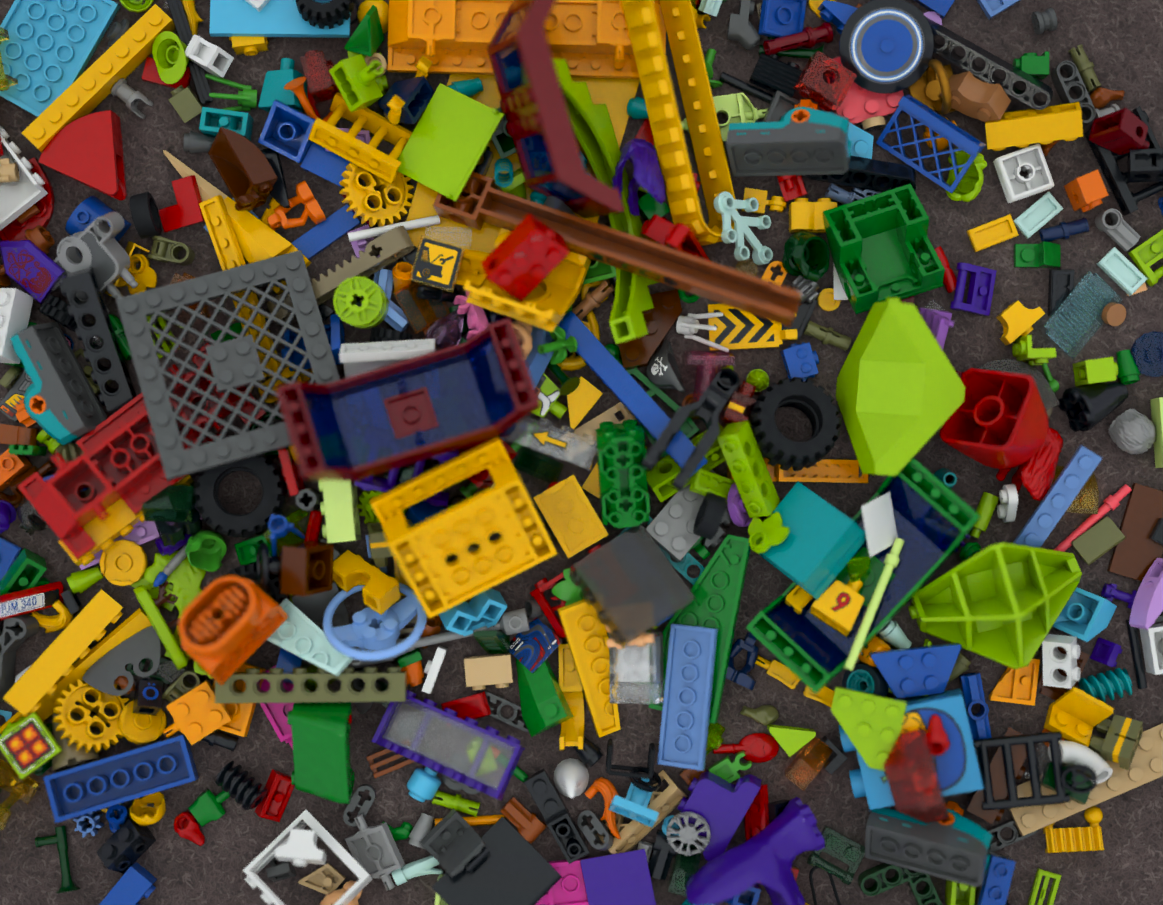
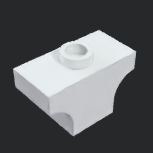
[185,34,234,78]
[275,829,327,867]

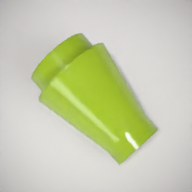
[66,566,104,594]

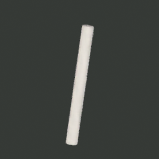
[348,215,440,242]

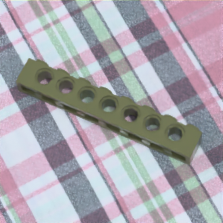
[215,667,407,703]

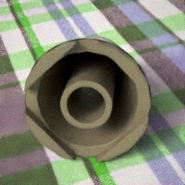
[52,712,100,773]

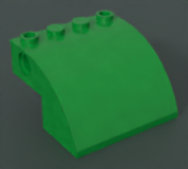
[823,183,945,314]

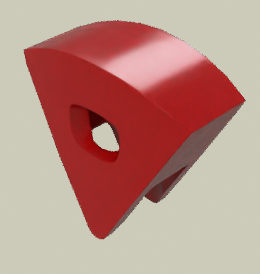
[38,110,127,201]

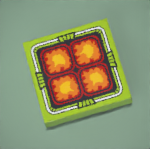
[0,712,63,779]

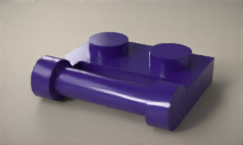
[950,263,997,316]

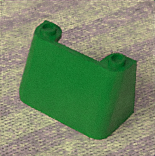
[287,702,355,804]

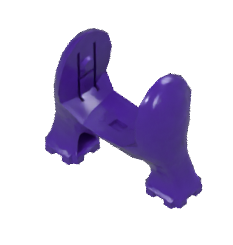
[686,797,825,905]

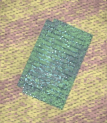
[1044,272,1122,359]

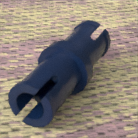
[1039,217,1089,242]

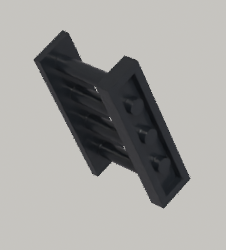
[1084,106,1163,216]

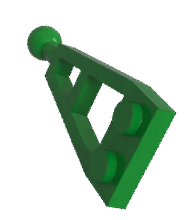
[605,344,699,458]

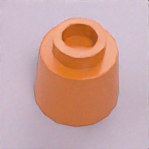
[397,660,425,687]

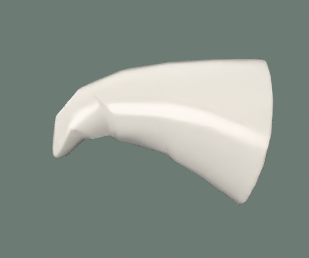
[553,758,589,798]

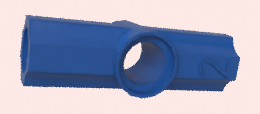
[959,672,992,741]

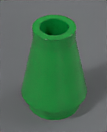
[1116,350,1141,385]

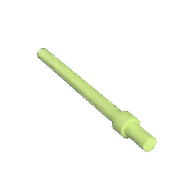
[844,538,905,671]

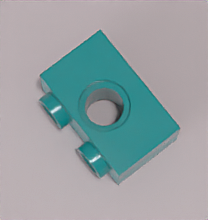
[199,107,254,141]

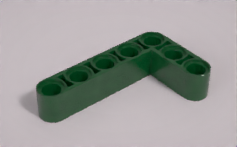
[857,863,942,905]

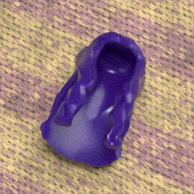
[612,139,665,216]

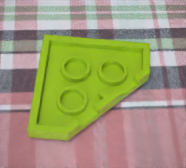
[831,686,907,773]

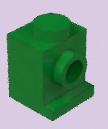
[1012,51,1049,80]

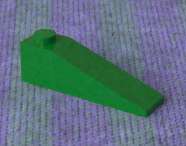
[516,658,573,737]

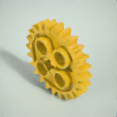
[339,163,414,227]
[53,679,129,753]

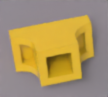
[996,300,1045,346]

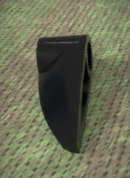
[260,148,291,208]

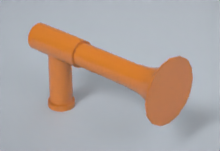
[284,77,333,122]

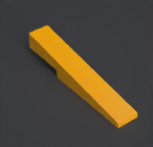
[728,458,868,483]

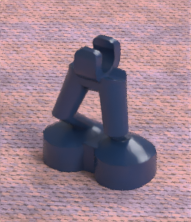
[726,632,759,690]

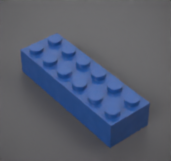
[43,735,199,823]

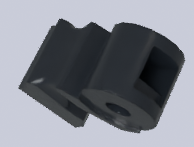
[153,507,202,546]

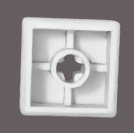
[993,143,1054,203]

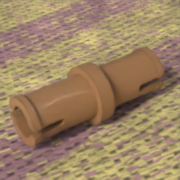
[571,279,615,321]

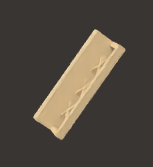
[597,770,688,854]

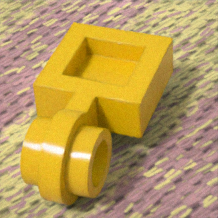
[741,188,787,215]

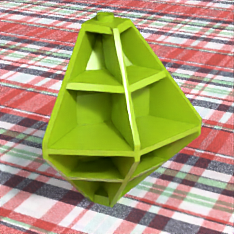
[836,297,965,476]
[908,542,1082,669]

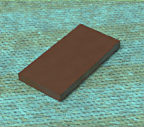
[1107,483,1163,582]

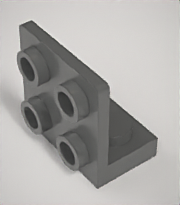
[291,581,351,632]

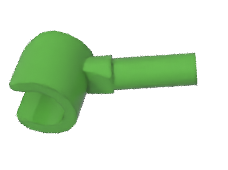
[1041,363,1059,396]

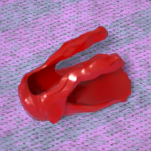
[996,427,1063,501]

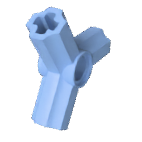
[351,269,411,332]

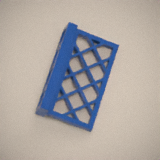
[876,94,986,194]

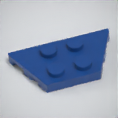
[869,643,961,698]

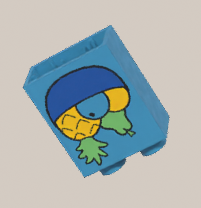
[839,688,984,810]

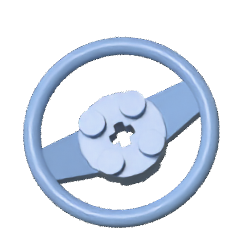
[323,582,427,661]

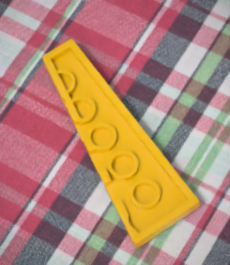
[557,593,621,738]

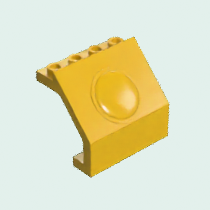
[463,228,591,332]

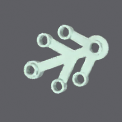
[714,192,773,265]

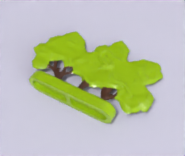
[133,551,220,679]

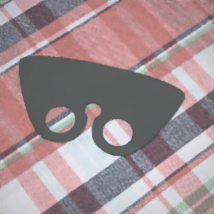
[82,626,161,696]

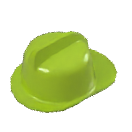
[152,31,190,84]

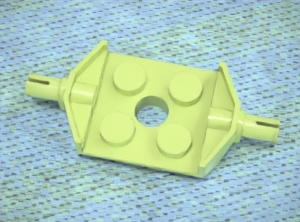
[680,92,768,142]

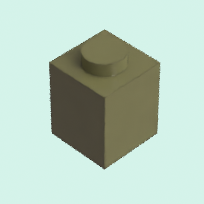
[168,85,203,123]

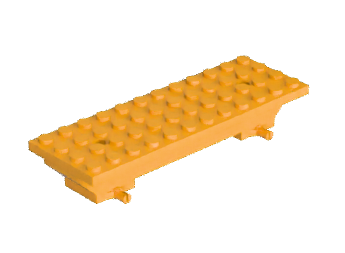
[387,0,666,79]

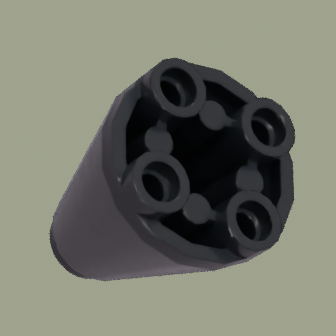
[1058,382,1128,432]

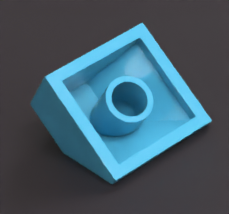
[1052,587,1117,642]

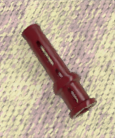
[763,22,833,55]

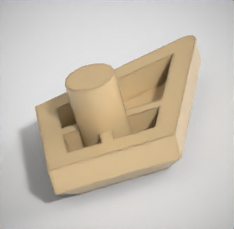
[298,862,346,895]

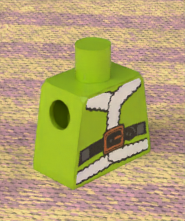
[531,373,568,419]

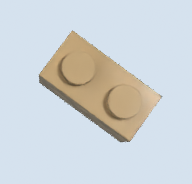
[464,653,514,690]

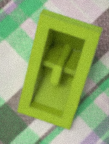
[767,724,816,757]

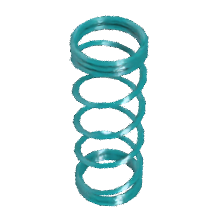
[495,158,513,187]

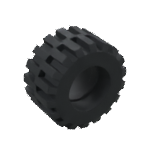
[295,0,355,29]

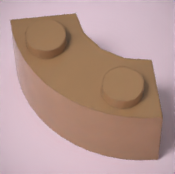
[940,71,1011,122]

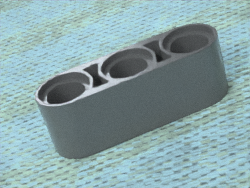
[1051,60,1096,127]

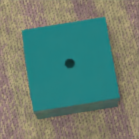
[758,482,867,600]

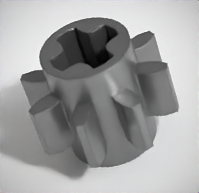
[792,275,820,303]

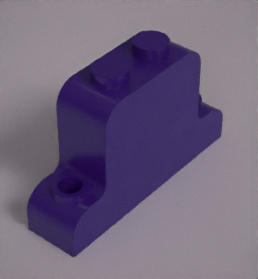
[677,772,762,861]

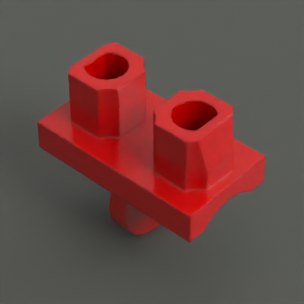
[776,175,808,202]

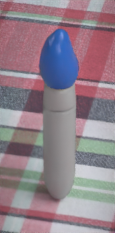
[153,544,187,587]

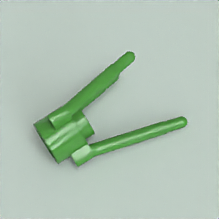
[205,74,257,111]

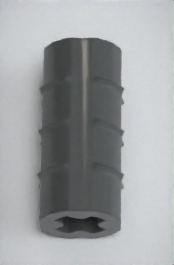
[295,488,323,511]

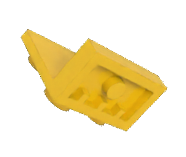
[1044,687,1114,747]

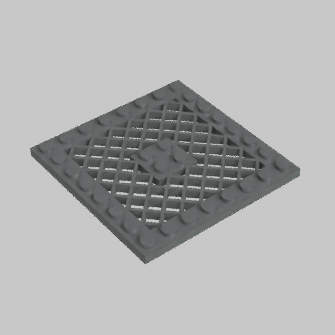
[116,250,354,481]

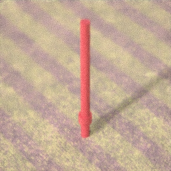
[1053,484,1132,552]

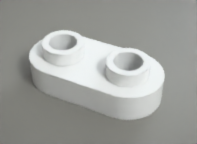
[997,484,1018,523]

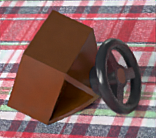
[256,541,334,596]

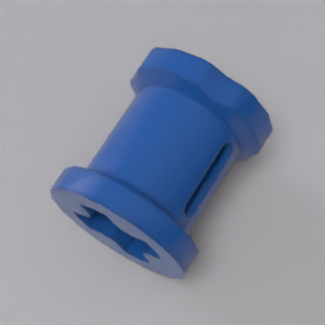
[106,804,129,833]

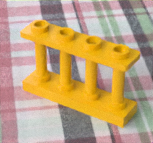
[308,92,413,184]

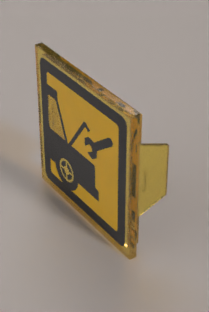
[409,235,466,292]

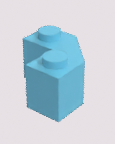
[438,588,508,636]

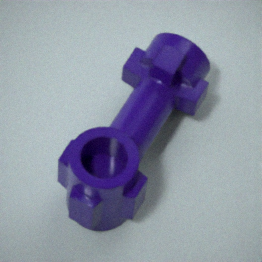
[1101,583,1137,609]

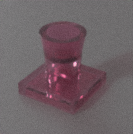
[685,351,735,401]

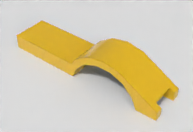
[558,644,585,750]

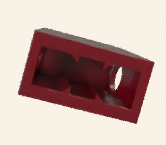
[1088,108,1150,155]

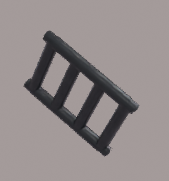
[973,732,1070,810]

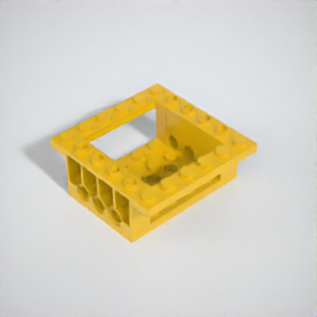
[369,436,557,619]

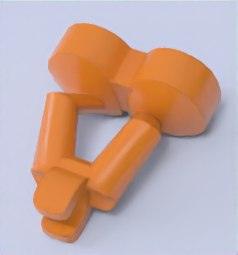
[267,180,326,230]

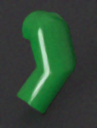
[381,821,413,841]

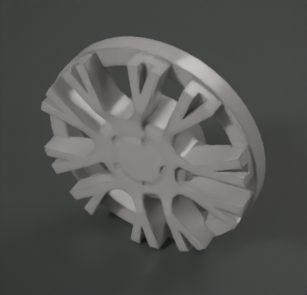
[666,812,711,856]

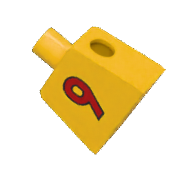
[809,577,865,637]

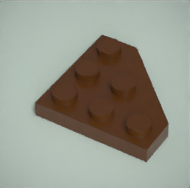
[610,289,682,370]

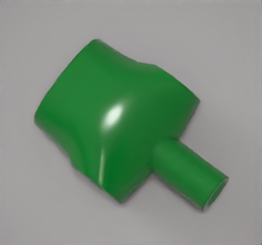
[188,789,230,827]

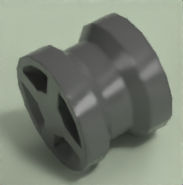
[1031,8,1057,35]

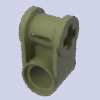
[147,236,195,266]
[162,667,203,703]

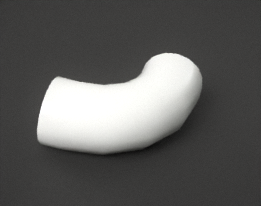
[1048,740,1113,784]

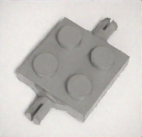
[345,814,405,891]

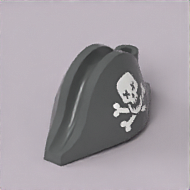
[647,339,686,394]

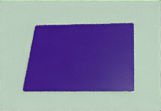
[580,849,656,905]

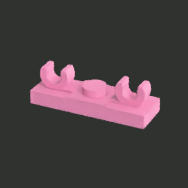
[453,291,493,356]

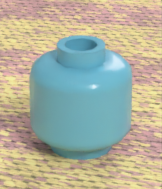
[407,767,441,802]

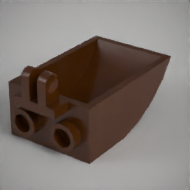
[208,127,278,211]

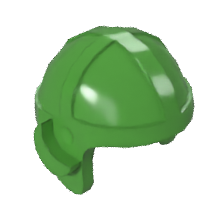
[185,530,227,572]

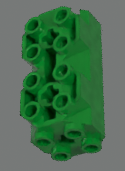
[595,420,650,528]

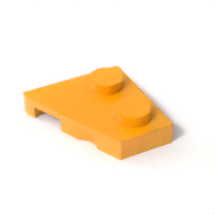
[988,658,1040,706]

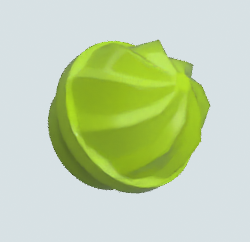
[746,369,769,392]

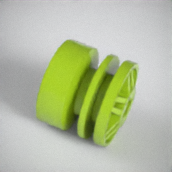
[333,276,389,329]

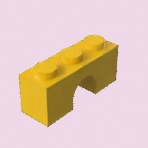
[333,550,400,615]

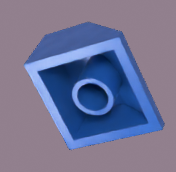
[258,100,315,163]

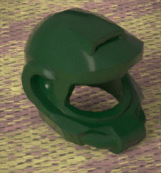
[782,231,830,282]

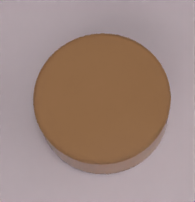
[1102,302,1126,326]

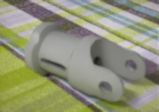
[111,78,153,118]

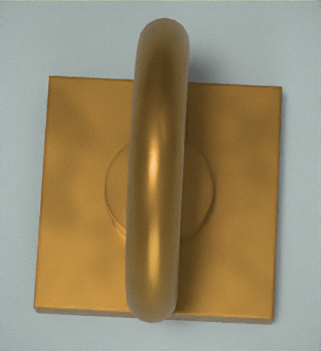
[907,59,957,122]

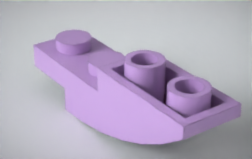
[1129,558,1163,630]

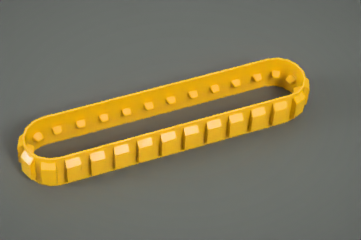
[622,0,737,246]

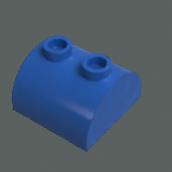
[65,196,132,242]

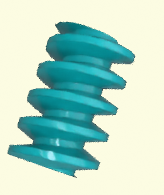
[1078,668,1133,702]

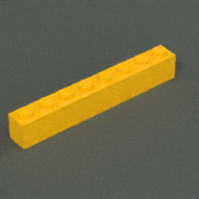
[22,4,176,153]

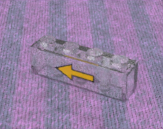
[502,414,597,471]

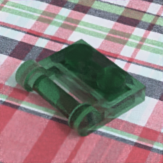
[807,826,865,886]

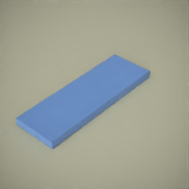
[657,623,718,771]

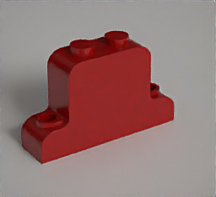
[640,214,711,262]

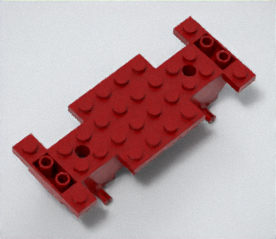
[17,343,267,560]

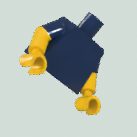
[378,55,435,125]

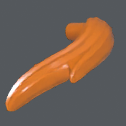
[584,777,621,839]

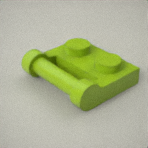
[1128,229,1163,287]

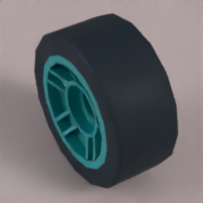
[842,664,889,697]

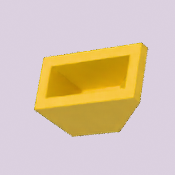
[567,376,603,430]

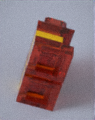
[720,381,756,424]

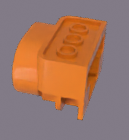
[178,575,289,686]

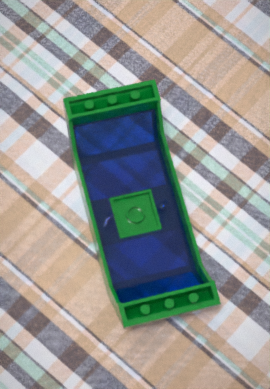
[746,458,981,693]

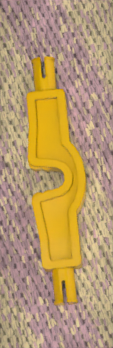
[755,655,835,707]

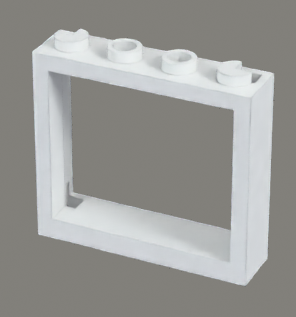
[243,810,372,905]

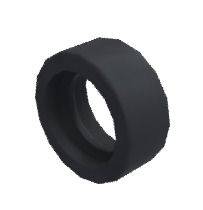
[130,192,161,239]
[693,492,727,540]

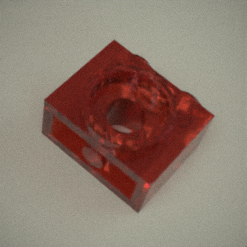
[300,50,340,103]
[794,51,857,112]

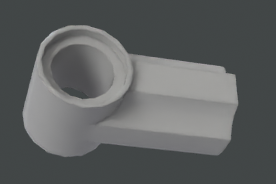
[1095,208,1141,252]

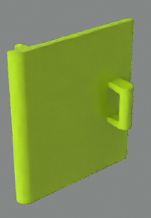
[398,83,504,202]

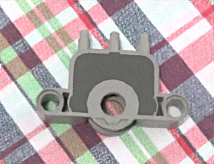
[51,212,138,313]

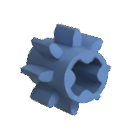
[73,811,104,838]

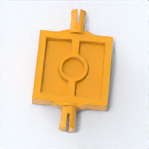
[163,680,232,745]

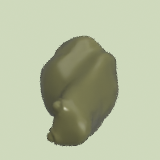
[740,705,779,726]

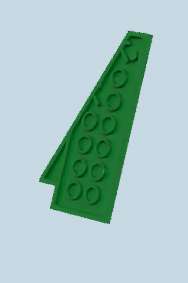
[643,534,751,724]

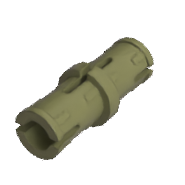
[1068,44,1102,93]
[803,320,852,351]

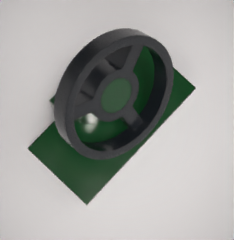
[1040,762,1097,805]

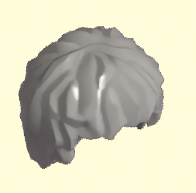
[1108,408,1156,455]

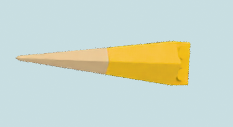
[163,150,311,295]

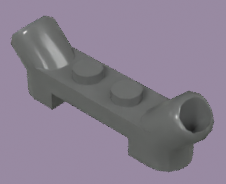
[727,0,761,50]

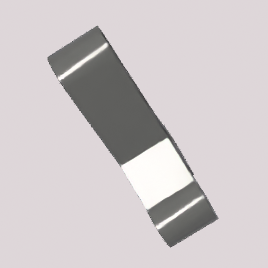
[0,615,39,703]

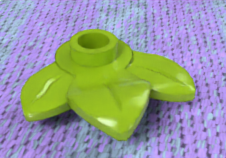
[748,512,790,553]

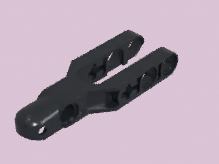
[641,368,740,492]

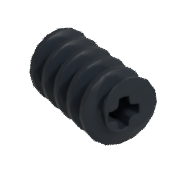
[215,761,268,810]

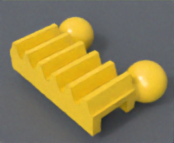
[1043,806,1104,853]

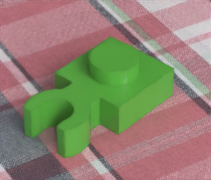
[708,750,752,783]

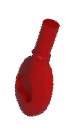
[713,733,779,763]

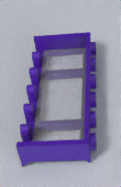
[372,690,525,801]

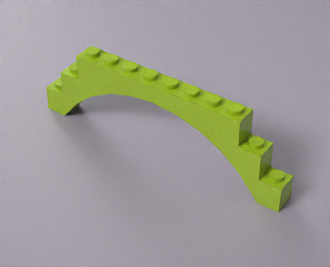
[553,59,659,344]

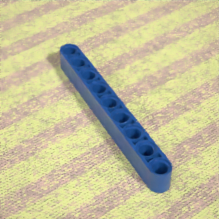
[557,310,708,478]

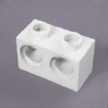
[1042,634,1081,689]

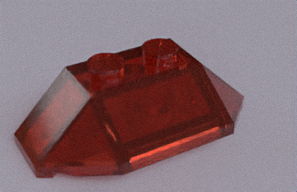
[884,728,950,823]

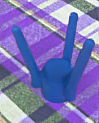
[268,514,305,556]

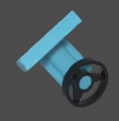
[608,766,661,827]

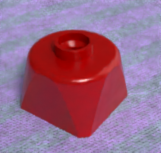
[939,368,1049,469]

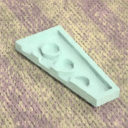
[267,598,353,677]

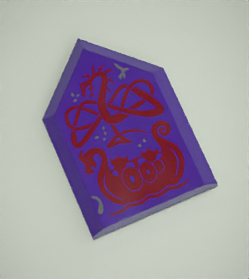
[0,240,65,304]

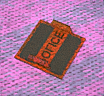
[393,280,450,334]

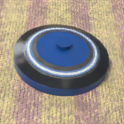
[839,0,934,93]

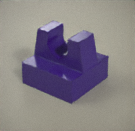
[1090,637,1123,668]

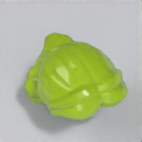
[946,148,987,202]

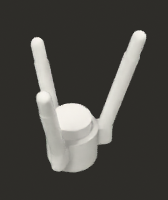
[676,312,729,353]

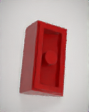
[255,769,295,822]

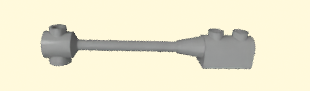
[347,608,530,669]

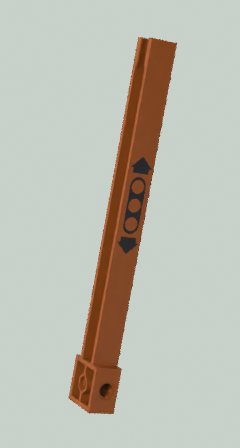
[433,172,801,327]

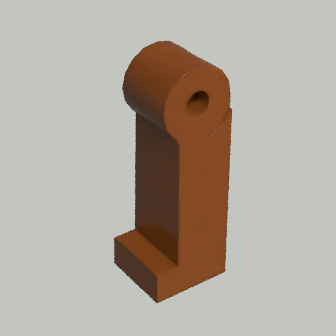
[0,423,39,446]

